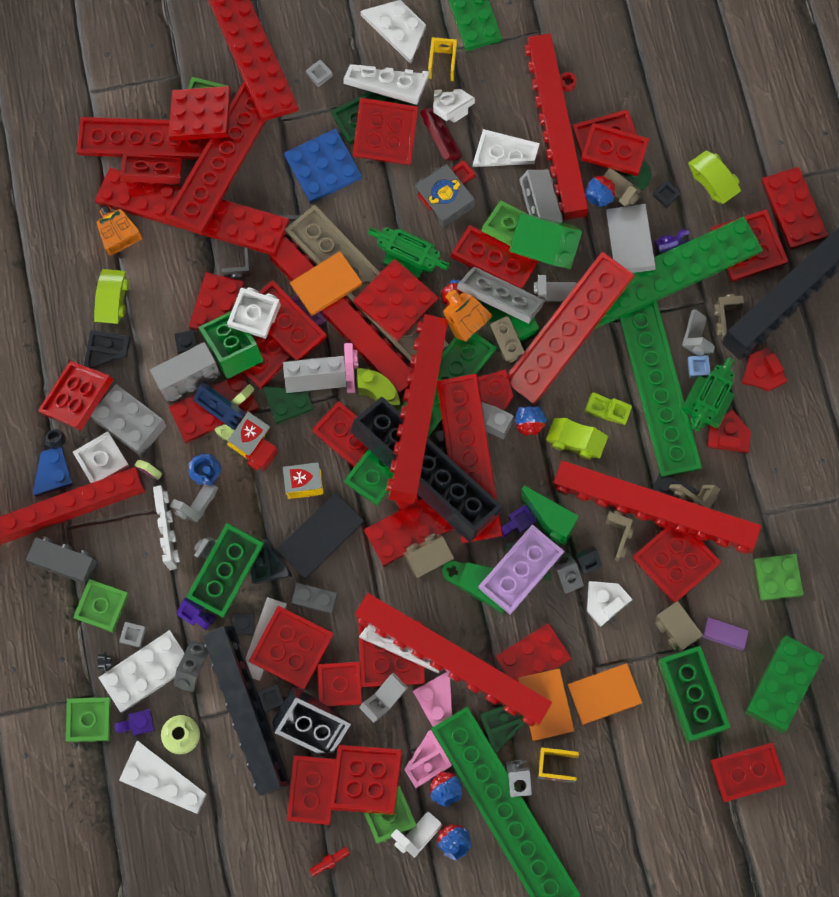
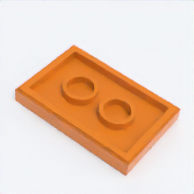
[290,251,362,316]
[567,663,642,725]
[518,668,574,741]

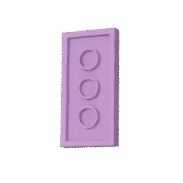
[478,525,564,615]

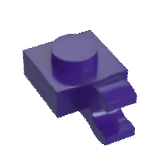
[654,229,690,253]
[502,505,537,538]
[176,597,216,630]
[115,709,155,736]

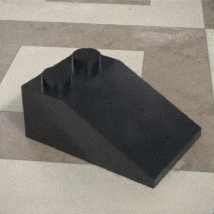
[272,687,351,759]

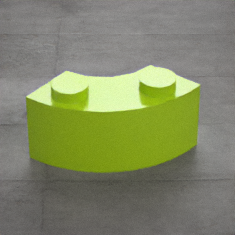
[688,150,741,204]
[94,269,129,324]
[357,368,400,410]
[546,418,608,460]

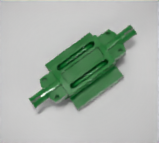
[368,227,450,280]
[681,358,735,431]

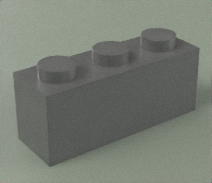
[26,537,97,585]

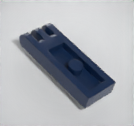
[193,382,246,430]

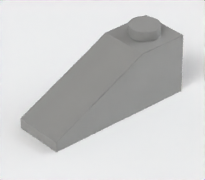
[482,402,514,440]

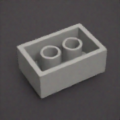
[150,342,220,402]
[91,384,166,457]

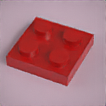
[318,662,362,707]

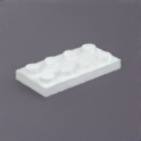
[98,630,184,713]

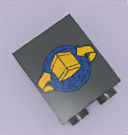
[415,164,475,228]

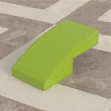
[584,392,632,425]

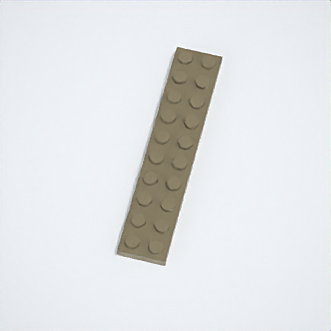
[285,204,449,363]

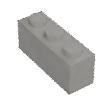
[519,169,563,223]
[283,356,347,393]

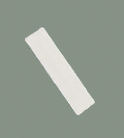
[246,597,286,681]

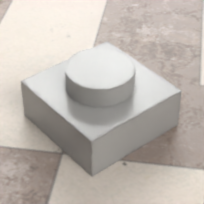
[305,60,333,87]
[119,622,146,648]

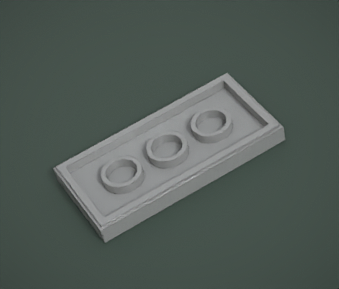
[606,204,655,273]
[457,267,544,324]

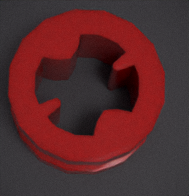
[560,72,577,92]

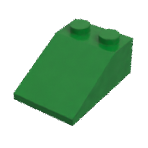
[509,213,582,269]
[477,299,539,344]
[199,311,263,379]
[520,486,579,546]

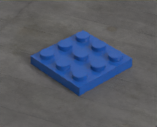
[284,128,362,204]

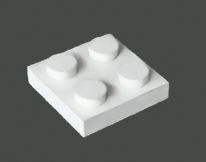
[73,431,129,483]

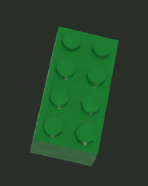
[186,523,266,617]
[744,635,824,734]
[658,646,731,743]

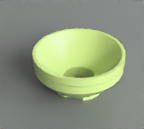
[161,715,200,754]

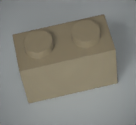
[403,533,454,578]
[655,601,703,652]

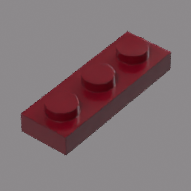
[420,108,462,161]

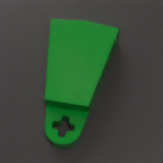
[442,561,505,615]

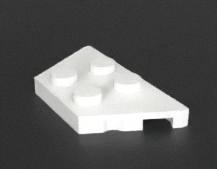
[361,0,426,63]

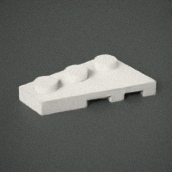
[473,129,540,167]

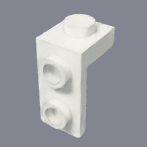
[391,812,443,858]

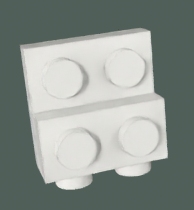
[227,288,281,339]

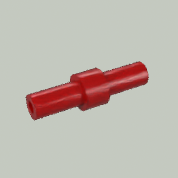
[309,847,350,877]

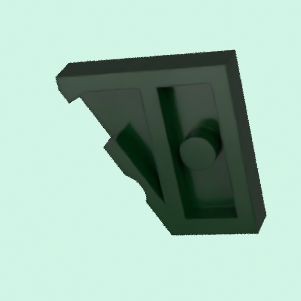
[262,387,314,425]
[480,706,525,753]

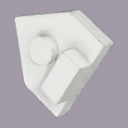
[433,89,475,122]
[587,581,633,627]

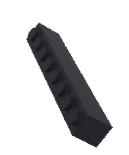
[203,626,291,796]

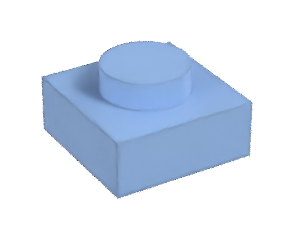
[687,355,710,378]

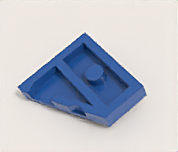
[33,446,73,497]

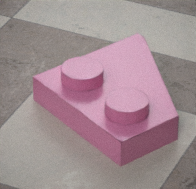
[344,343,359,393]
[413,672,452,727]
[404,730,452,789]

